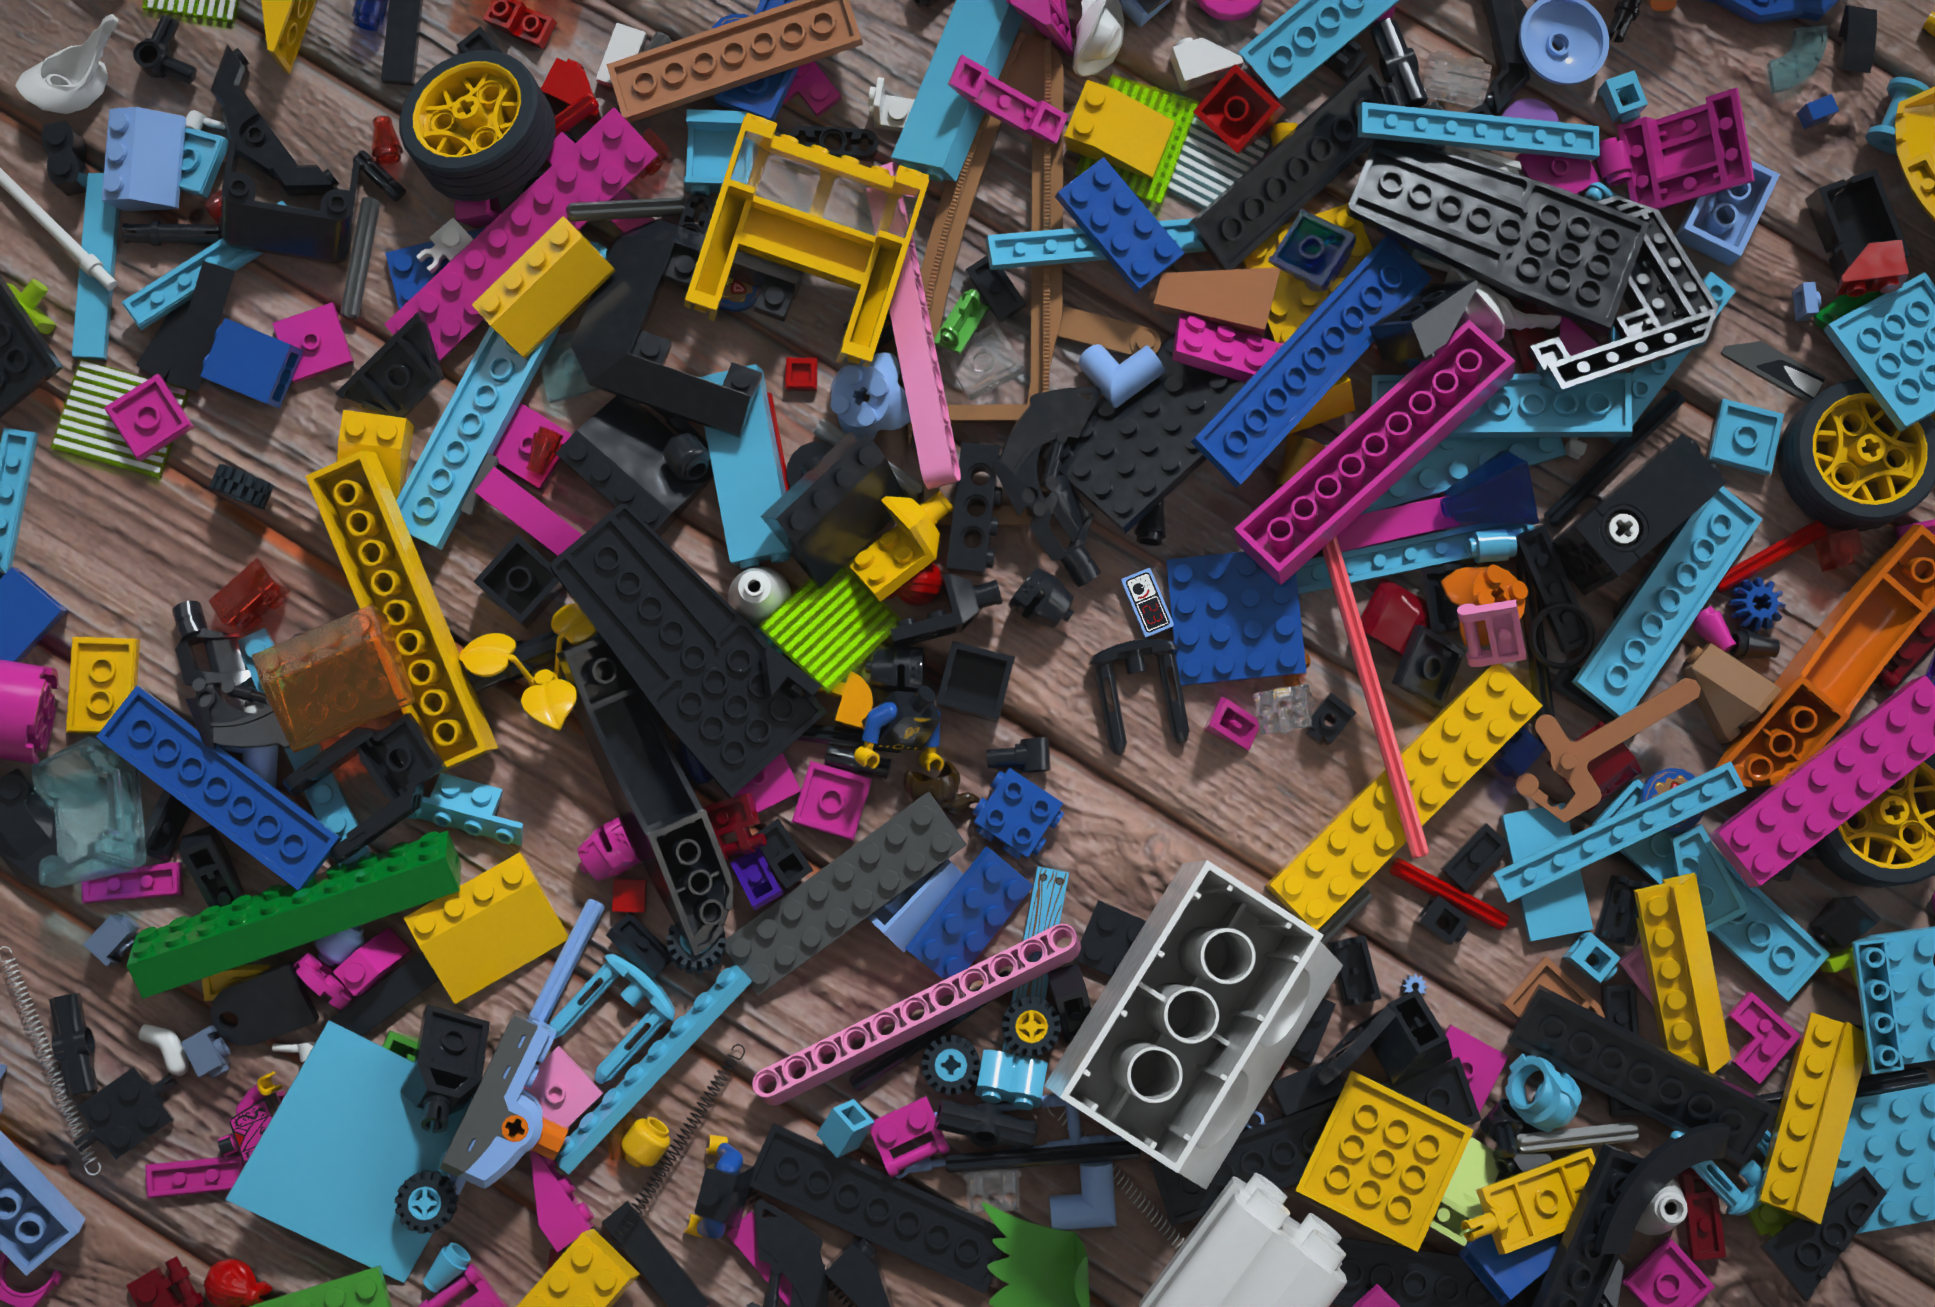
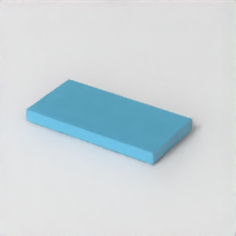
[1500,803,1593,942]

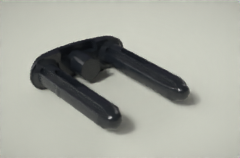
[1088,639,1190,755]

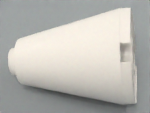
[728,566,791,628]

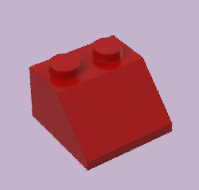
[1193,64,1286,154]

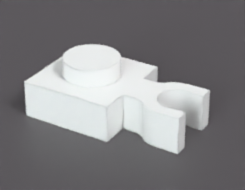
[416,218,473,274]

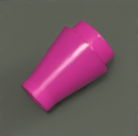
[1692,606,1737,652]

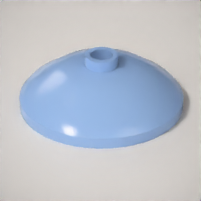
[1519,0,1609,85]

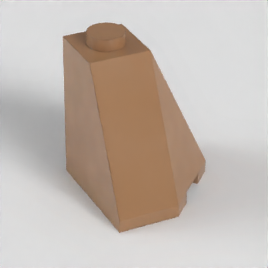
[1682,643,1782,744]

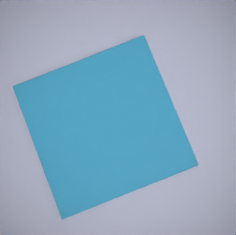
[226,1020,475,1283]

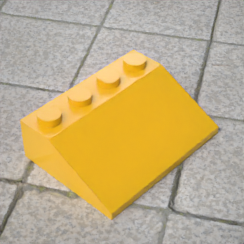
[403,852,569,1005]

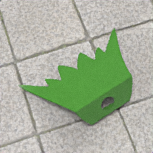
[982,1202,1090,1307]

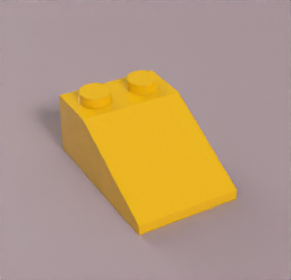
[261,0,317,74]
[1064,80,1175,180]
[337,410,415,500]

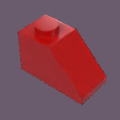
[541,58,602,125]

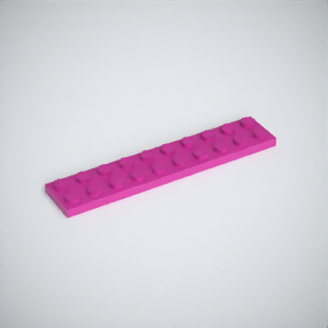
[384,107,659,362]

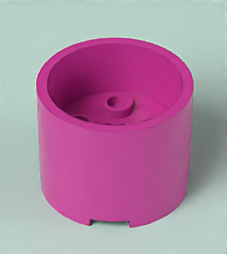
[0,659,59,764]

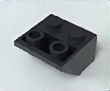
[1370,989,1453,1087]

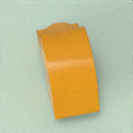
[814,671,874,731]

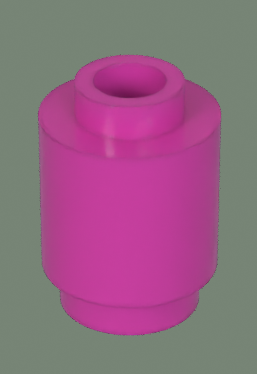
[1596,137,1633,187]

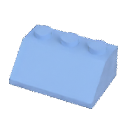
[102,107,186,212]
[867,859,963,952]

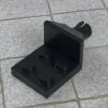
[890,574,1002,646]
[400,1004,490,1133]

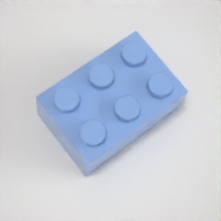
[1675,160,1780,266]

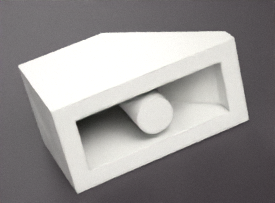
[1170,38,1244,92]

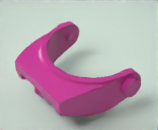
[0,1252,62,1307]

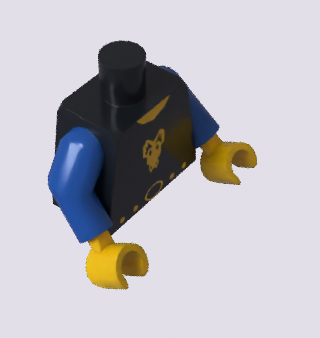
[854,686,944,772]
[684,1135,755,1239]

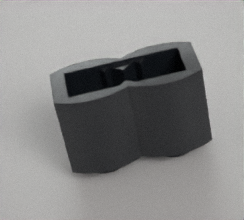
[42,120,90,196]

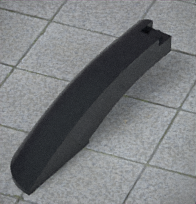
[556,636,733,956]

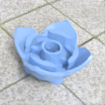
[831,352,911,440]

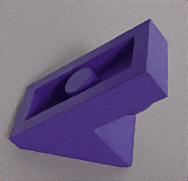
[730,848,783,910]

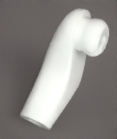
[139,1024,189,1076]

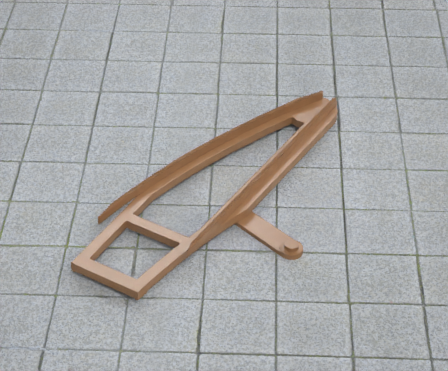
[908,28,1161,527]

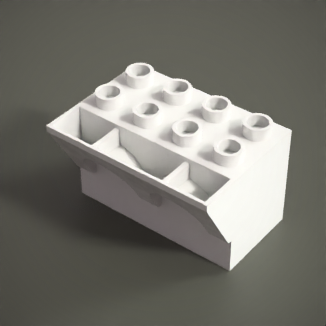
[1044,860,1343,1189]

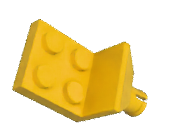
[847,490,954,602]

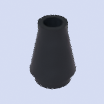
[1134,500,1166,546]
[1729,628,1780,660]

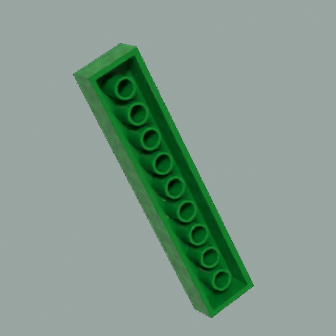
[126,830,461,999]

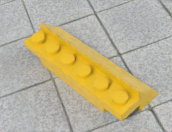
[1634,873,1731,1073]
[1757,1012,1867,1225]

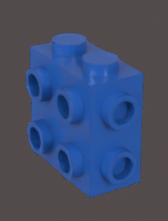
[972,768,1064,860]

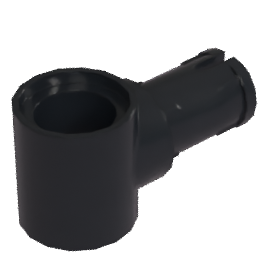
[986,737,1051,773]

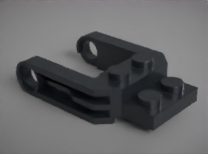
[282,713,447,864]

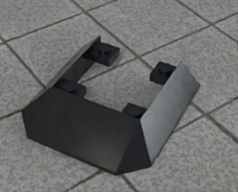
[1482,195,1719,393]
[571,219,805,438]

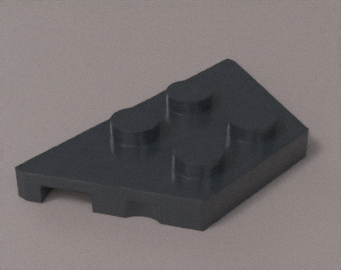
[335,312,445,418]

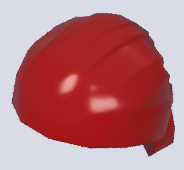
[885,562,943,606]
[204,1258,273,1307]

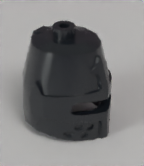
[1008,566,1074,628]
[865,645,925,693]

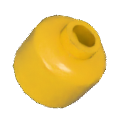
[621,1117,671,1168]

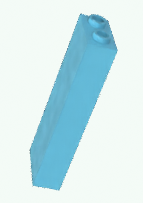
[891,0,1023,182]
[699,364,791,570]

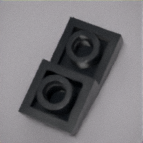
[1836,5,1877,73]

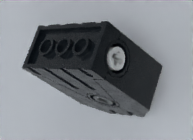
[1552,433,1726,596]

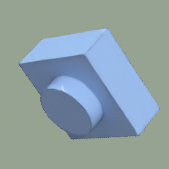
[1792,282,1821,321]

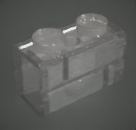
[1421,50,1492,108]

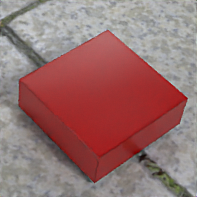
[785,357,818,391]
[612,879,647,913]

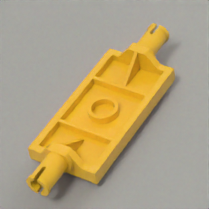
[1461,1148,1596,1255]

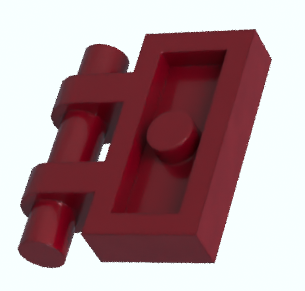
[702,792,767,861]
[126,1256,205,1307]

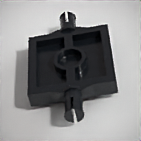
[73,1066,178,1160]

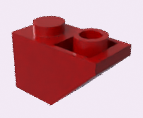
[1835,239,1909,297]

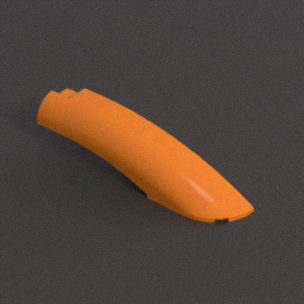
[1714,524,1935,787]

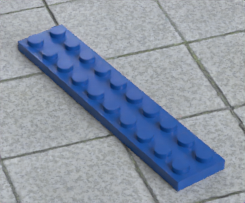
[1190,235,1432,488]

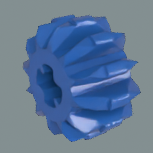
[1728,577,1786,632]

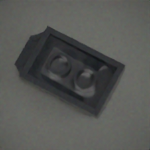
[0,768,80,889]

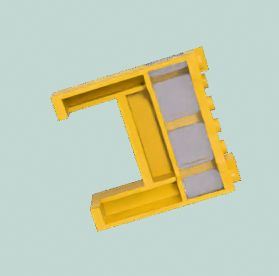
[684,113,929,367]

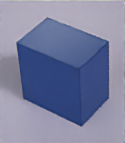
[1797,94,1839,129]

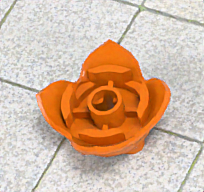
[1441,562,1528,647]

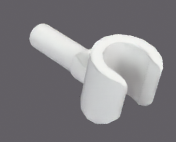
[186,110,226,131]
[1565,437,1587,460]
[272,1042,315,1062]

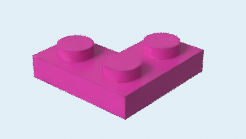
[781,61,842,118]
[1727,991,1801,1084]

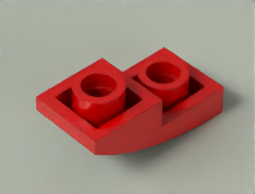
[483,0,557,50]

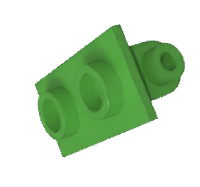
[934,289,989,355]

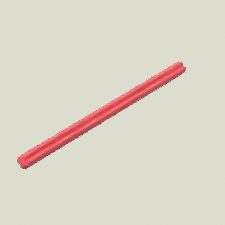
[1322,536,1429,858]

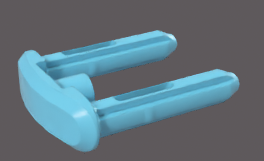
[549,954,675,1084]
[1670,1130,1772,1216]

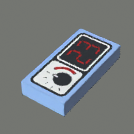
[1120,568,1174,639]

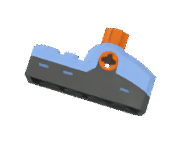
[439,1009,569,1189]

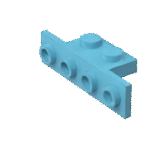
[407,773,523,846]

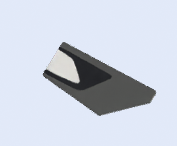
[1721,341,1825,402]

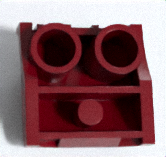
[1360,578,1430,658]
[1546,722,1642,813]

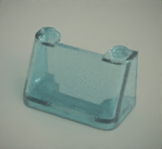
[31,736,147,888]

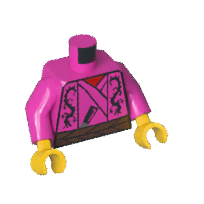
[218,1071,286,1163]

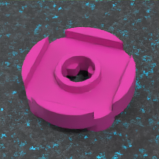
[293,953,353,1009]

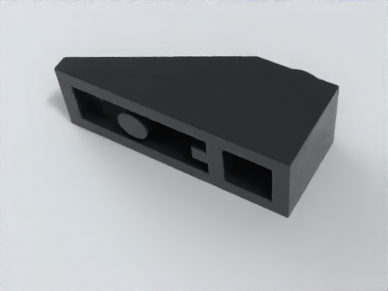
[179,825,245,907]

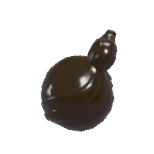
[903,761,980,815]

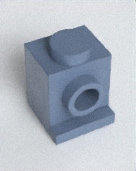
[83,915,140,967]
[180,1026,231,1079]

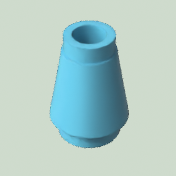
[423,1242,471,1293]

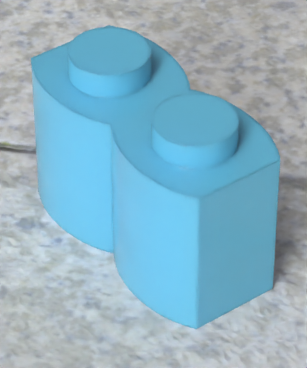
[975,1050,1048,1110]

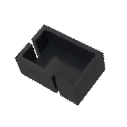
[1805,169,1911,283]

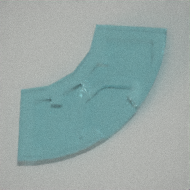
[1767,25,1827,94]

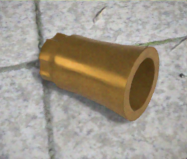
[1272,434,1326,495]

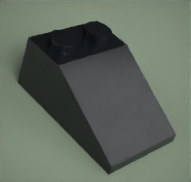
[1369,279,1478,363]
[825,1236,895,1307]

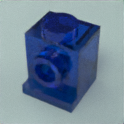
[1494,726,1546,778]

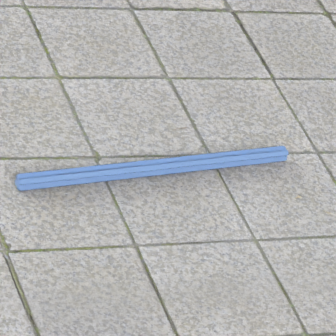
[447,898,605,1195]

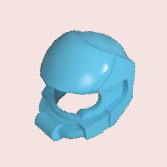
[1505,1053,1582,1132]

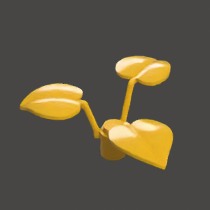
[459,603,597,731]

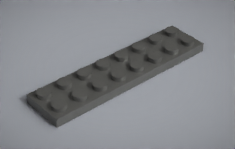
[725,792,967,996]

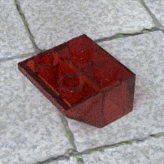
[209,558,290,633]

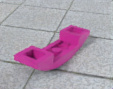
[948,55,1069,144]

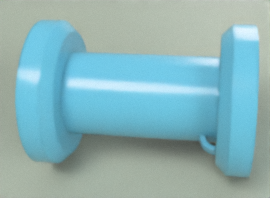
[1865,77,1930,154]

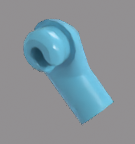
[1585,182,1621,202]

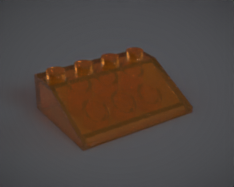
[252,604,416,753]

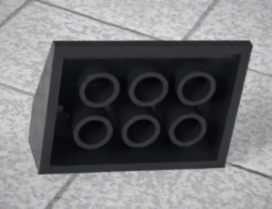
[555,395,714,537]
[760,431,906,589]

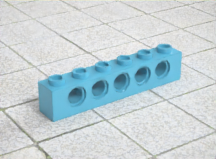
[1606,272,1736,444]

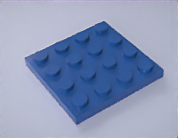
[1166,551,1307,686]

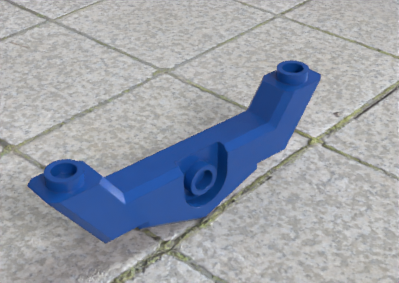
[1702,0,1839,24]

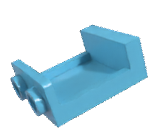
[684,109,751,196]

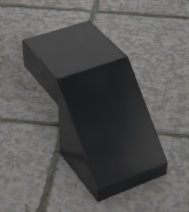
[753,818,813,889]

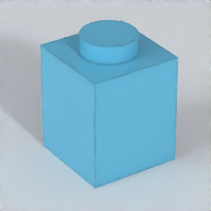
[816,1099,875,1158]

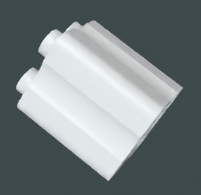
[1139,1173,1347,1307]

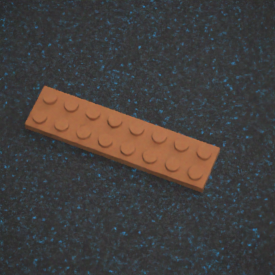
[606,0,863,123]

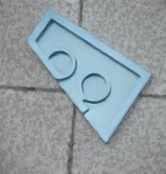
[1671,824,1749,932]

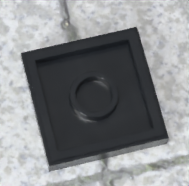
[1391,624,1465,709]

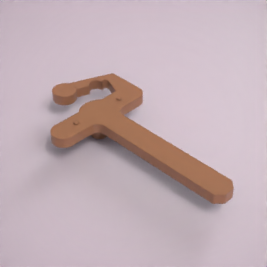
[1515,678,1701,823]

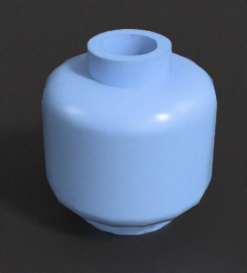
[315,925,365,967]

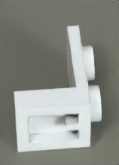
[868,77,915,132]

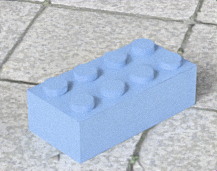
[0,1131,86,1276]

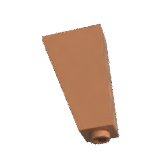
[1149,268,1280,337]

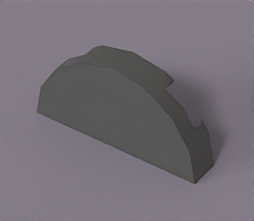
[460,453,499,515]

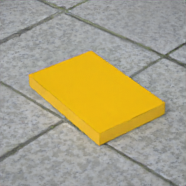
[66,637,140,734]

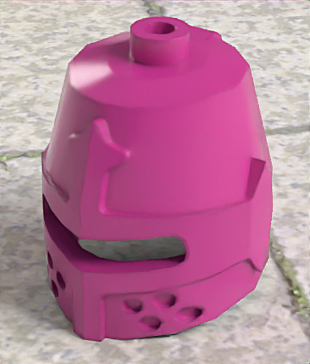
[577,816,642,881]

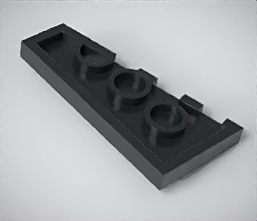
[1760,1166,1887,1301]

